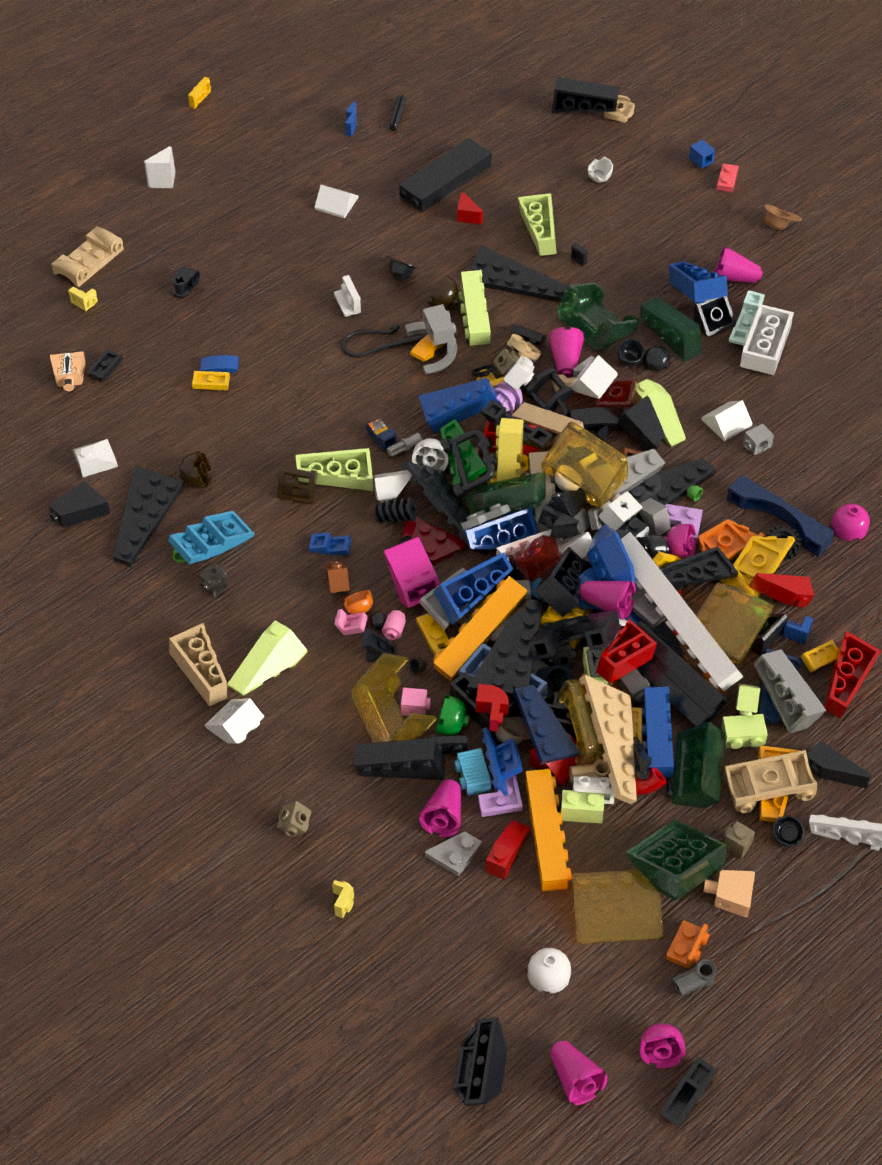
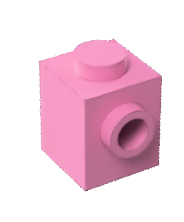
[401,688,431,717]

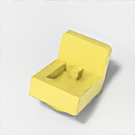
[332,880,354,918]

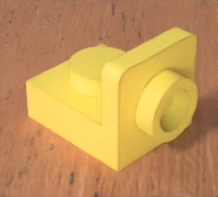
[68,287,97,311]

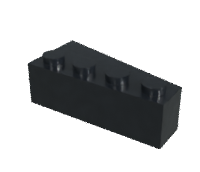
[551,77,620,114]
[535,547,583,617]
[354,738,445,780]

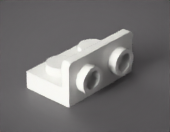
[334,275,361,317]

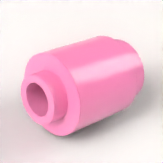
[382,610,406,640]

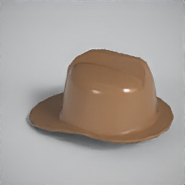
[764,204,802,230]

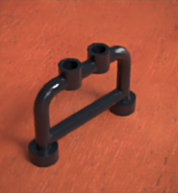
[440,430,498,499]

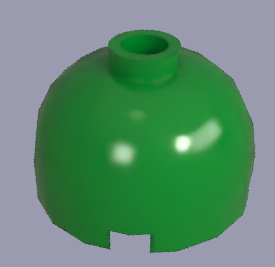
[435,694,469,736]

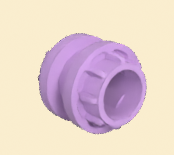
[494,382,523,415]

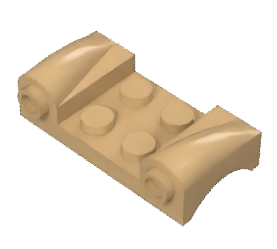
[51,226,124,287]
[725,750,817,813]

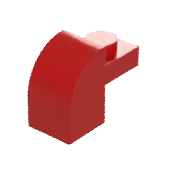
[476,684,509,732]

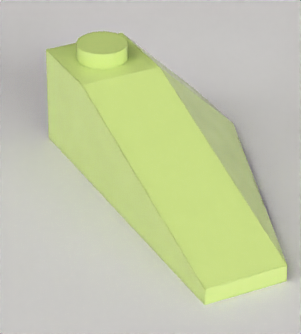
[631,379,686,447]
[227,620,307,696]

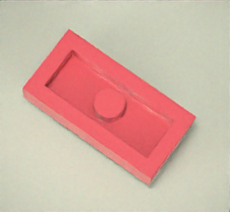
[716,164,739,192]

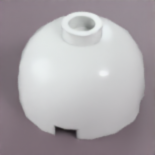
[412,438,448,471]
[528,948,571,993]

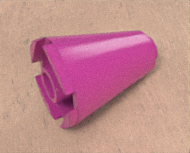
[715,247,763,283]
[549,327,584,378]
[579,581,636,620]
[419,780,461,837]
[550,1041,607,1105]

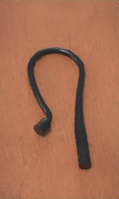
[342,323,425,357]

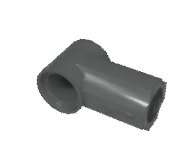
[672,960,716,997]

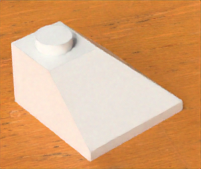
[73,439,118,477]
[372,470,412,502]

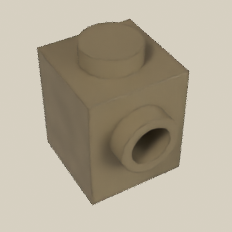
[723,821,755,859]

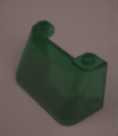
[557,282,640,350]

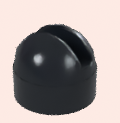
[371,613,386,630]
[409,657,426,674]

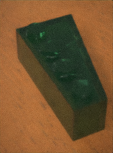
[640,297,702,362]

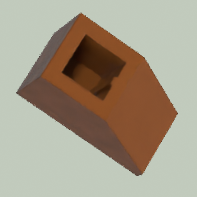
[325,560,350,593]

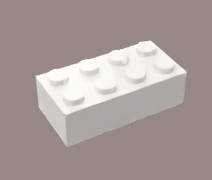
[740,304,794,375]

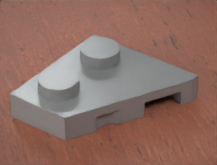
[425,831,482,877]

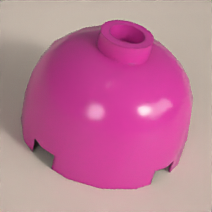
[831,503,870,541]
[665,524,696,559]
[640,1023,686,1068]

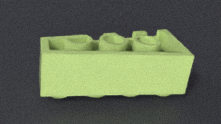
[518,193,557,256]
[458,270,491,346]

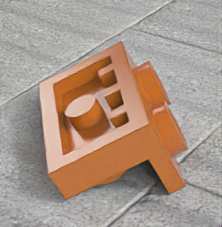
[665,920,710,970]

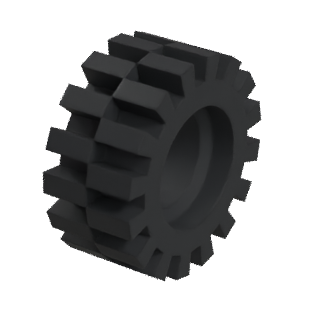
[767,525,801,561]

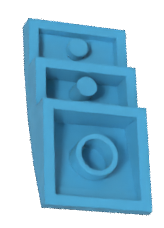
[168,511,255,564]

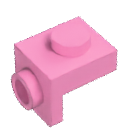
[335,609,368,636]

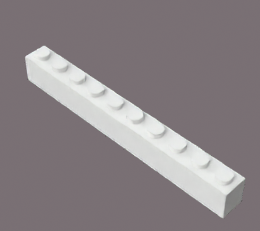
[621,532,743,691]

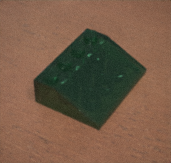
[626,819,727,901]

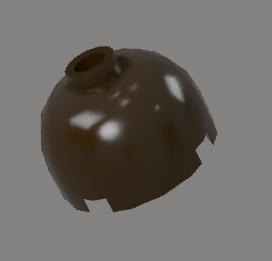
[428,275,460,310]
[178,451,212,488]

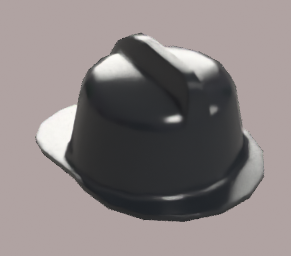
[386,255,417,281]
[535,665,579,695]

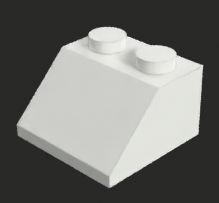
[204,698,264,744]

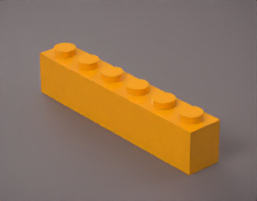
[433,576,527,682]
[525,769,571,891]

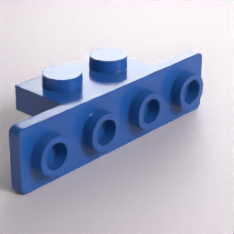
[482,727,523,796]

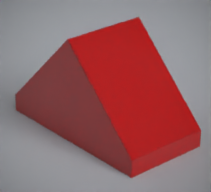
[457,192,483,224]

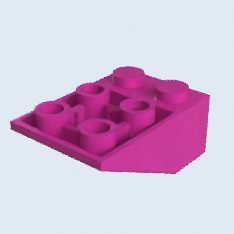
[383,537,440,608]

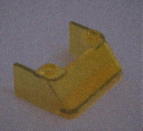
[352,653,436,743]

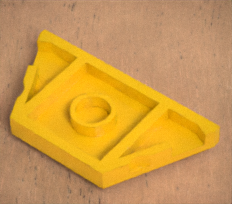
[733,536,795,600]

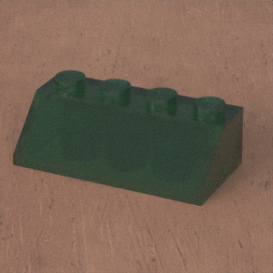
[465,471,546,515]
[672,721,725,808]

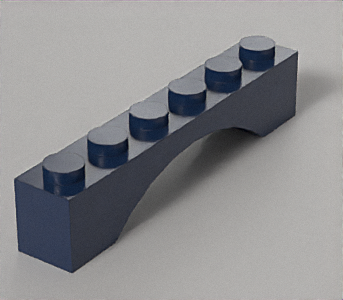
[727,475,834,557]

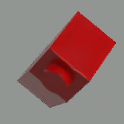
[749,573,814,607]
[486,820,531,880]

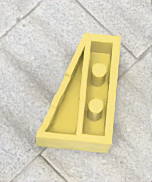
[496,418,524,484]

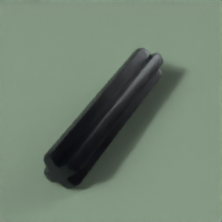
[389,95,406,130]

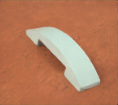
[729,290,765,346]

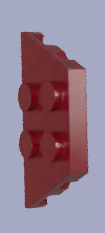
[403,516,468,565]

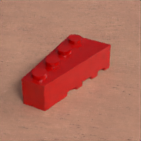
[824,631,881,719]

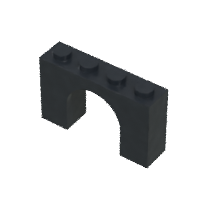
[529,610,621,660]

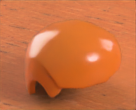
[344,590,373,614]

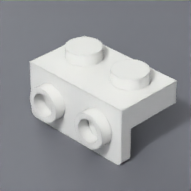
[573,776,614,804]

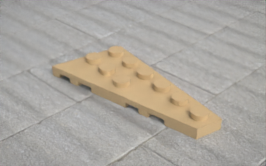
[579,675,637,804]

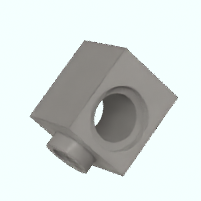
[743,424,774,456]

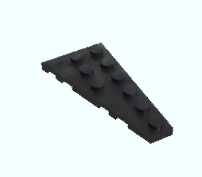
[400,461,490,555]
[113,465,185,567]

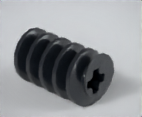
[374,498,416,523]

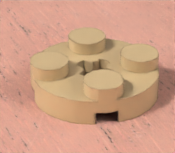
[604,95,635,123]
[507,334,541,362]

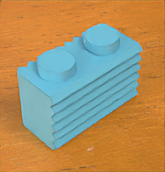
[454,748,491,796]

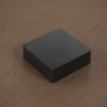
[571,243,588,266]

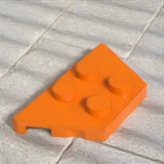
[698,519,765,561]

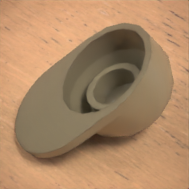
[495,717,531,745]

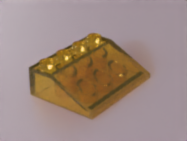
[685,583,774,663]
[570,868,663,944]

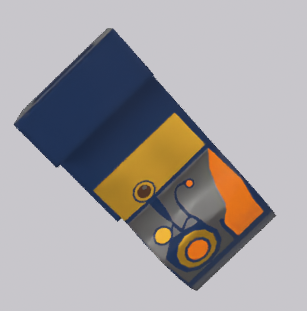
[366,418,397,452]

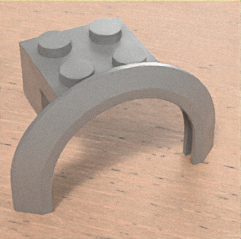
[405,304,457,375]

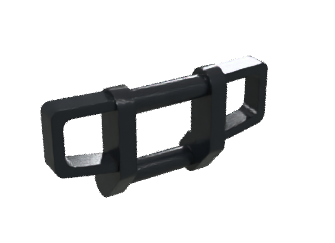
[521,368,574,417]

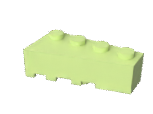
[296,448,373,491]

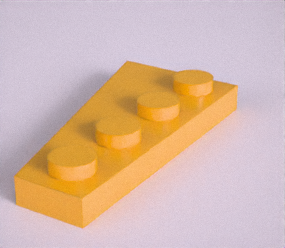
[758,745,801,822]

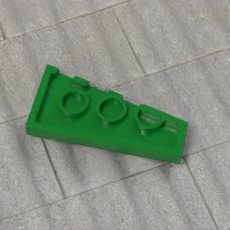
[440,419,487,485]

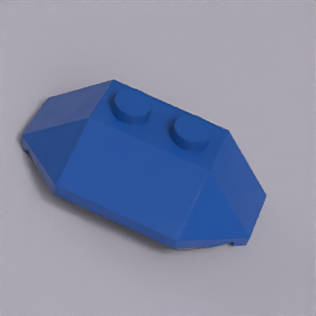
[587,525,637,596]

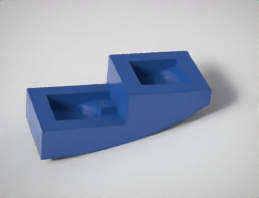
[345,102,357,137]
[200,355,239,373]
[309,532,352,555]

